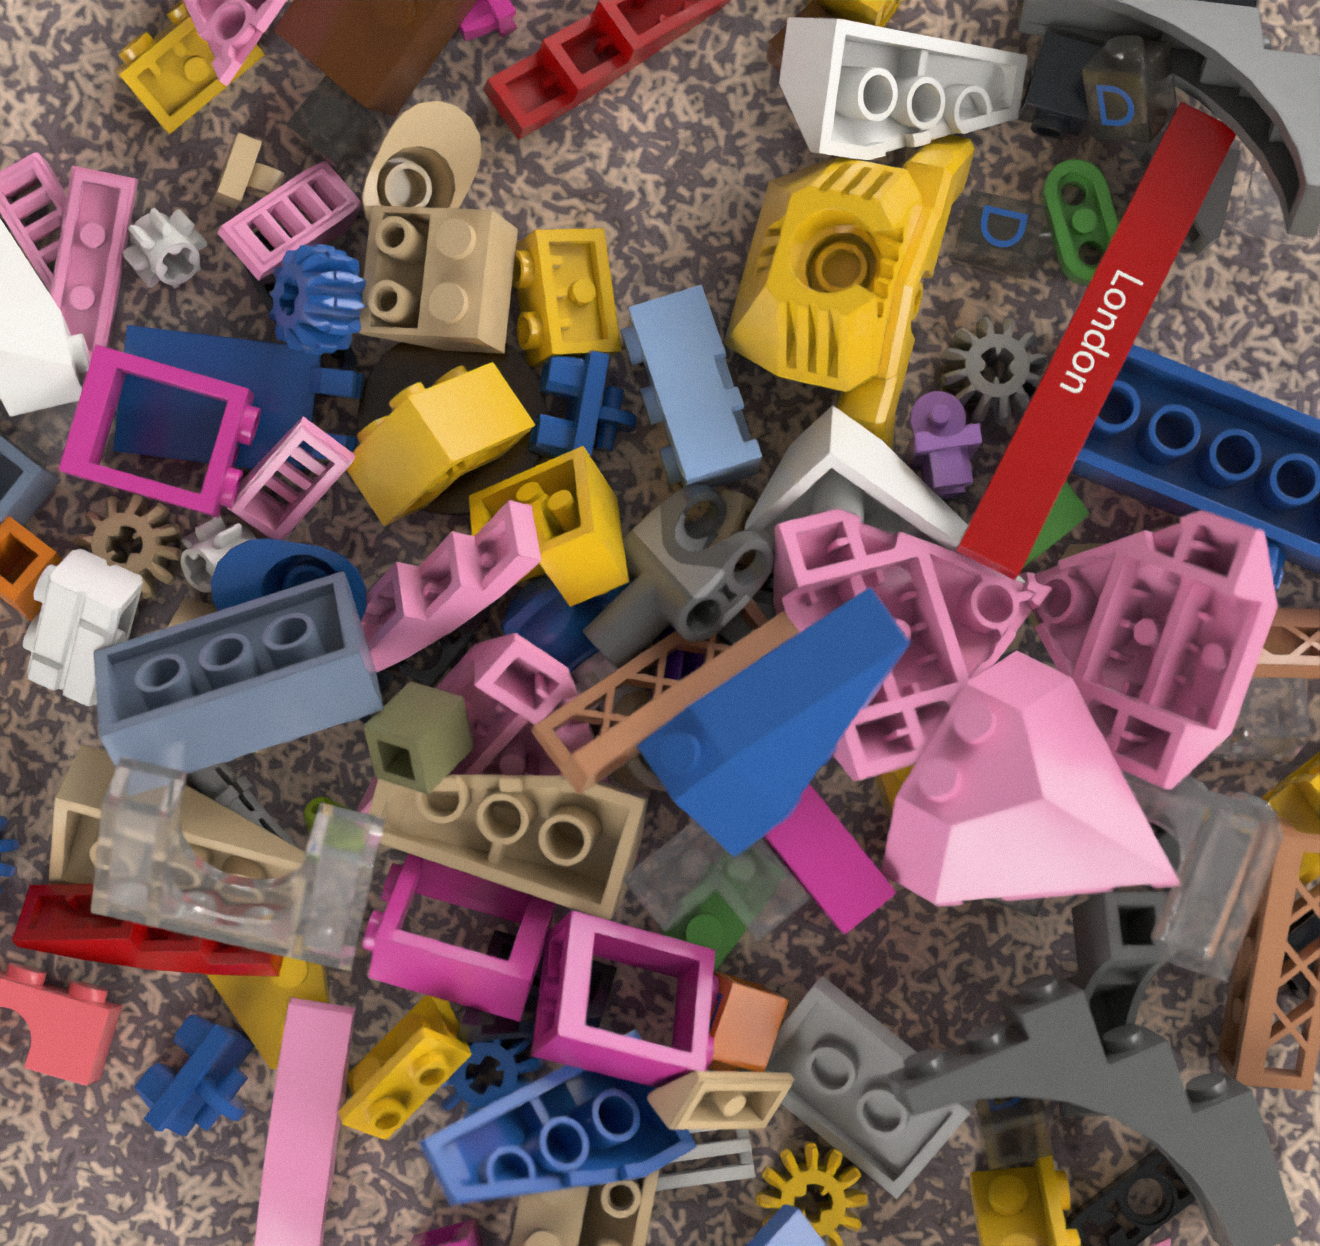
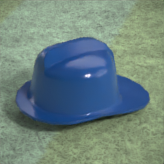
[211,539,367,621]
[500,577,633,673]

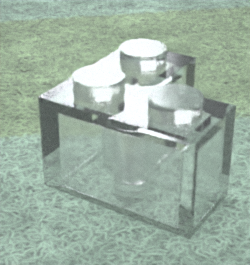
[623,820,811,941]

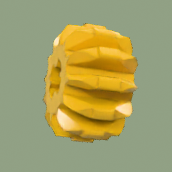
[756,1141,868,1246]

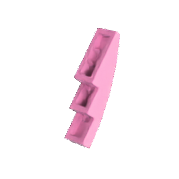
[361,500,541,673]
[254,998,355,1246]

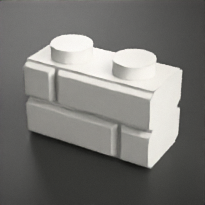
[23,548,143,707]

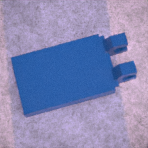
[113,325,365,472]

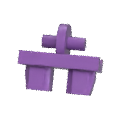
[904,391,982,499]

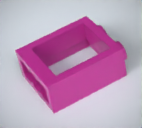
[58,344,261,518]
[764,783,897,935]
[362,853,557,1022]
[532,910,719,1088]

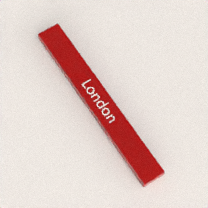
[955,101,1236,580]

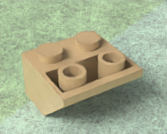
[358,206,518,354]
[510,1169,660,1246]

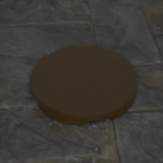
[357,342,547,516]

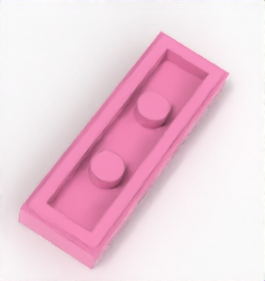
[50,166,139,360]

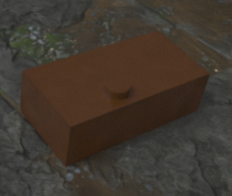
[273,0,478,117]

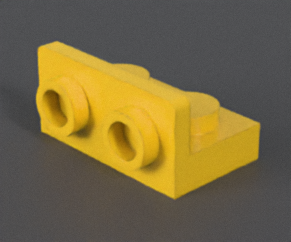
[114,0,265,135]
[512,228,622,367]
[338,995,472,1140]
[969,1148,1081,1246]

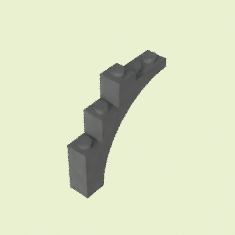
[1017,0,1320,237]
[887,975,1299,1246]

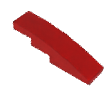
[483,0,730,141]
[12,882,292,977]

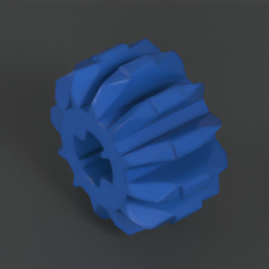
[269,243,367,356]
[440,1037,542,1119]

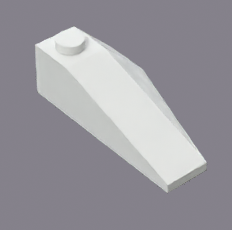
[779,17,1028,160]
[0,219,91,417]
[745,405,1025,583]

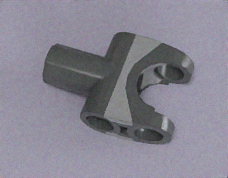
[582,483,774,669]

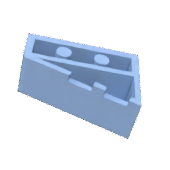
[621,284,762,488]

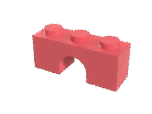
[0,963,122,1086]

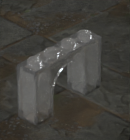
[91,757,386,971]
[984,770,1284,982]

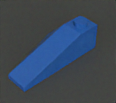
[637,588,911,857]
[419,1029,697,1206]

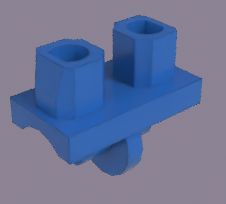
[528,350,637,459]
[135,1014,255,1137]

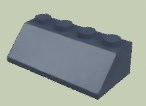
[93,571,384,792]

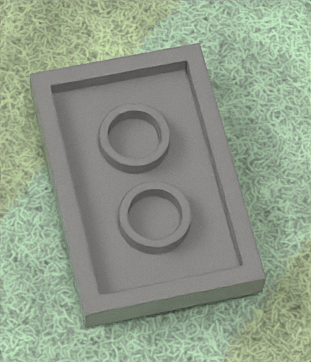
[746,976,978,1199]

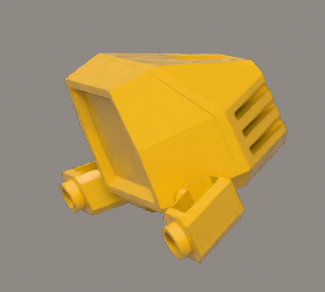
[723,135,975,451]

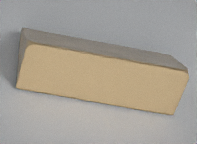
[647,1071,795,1129]

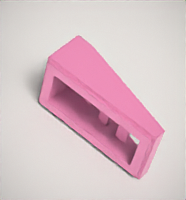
[0,152,67,293]
[218,161,362,281]
[227,417,355,540]

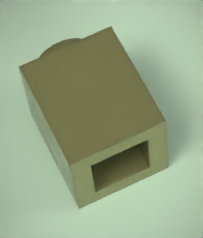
[364,681,474,795]

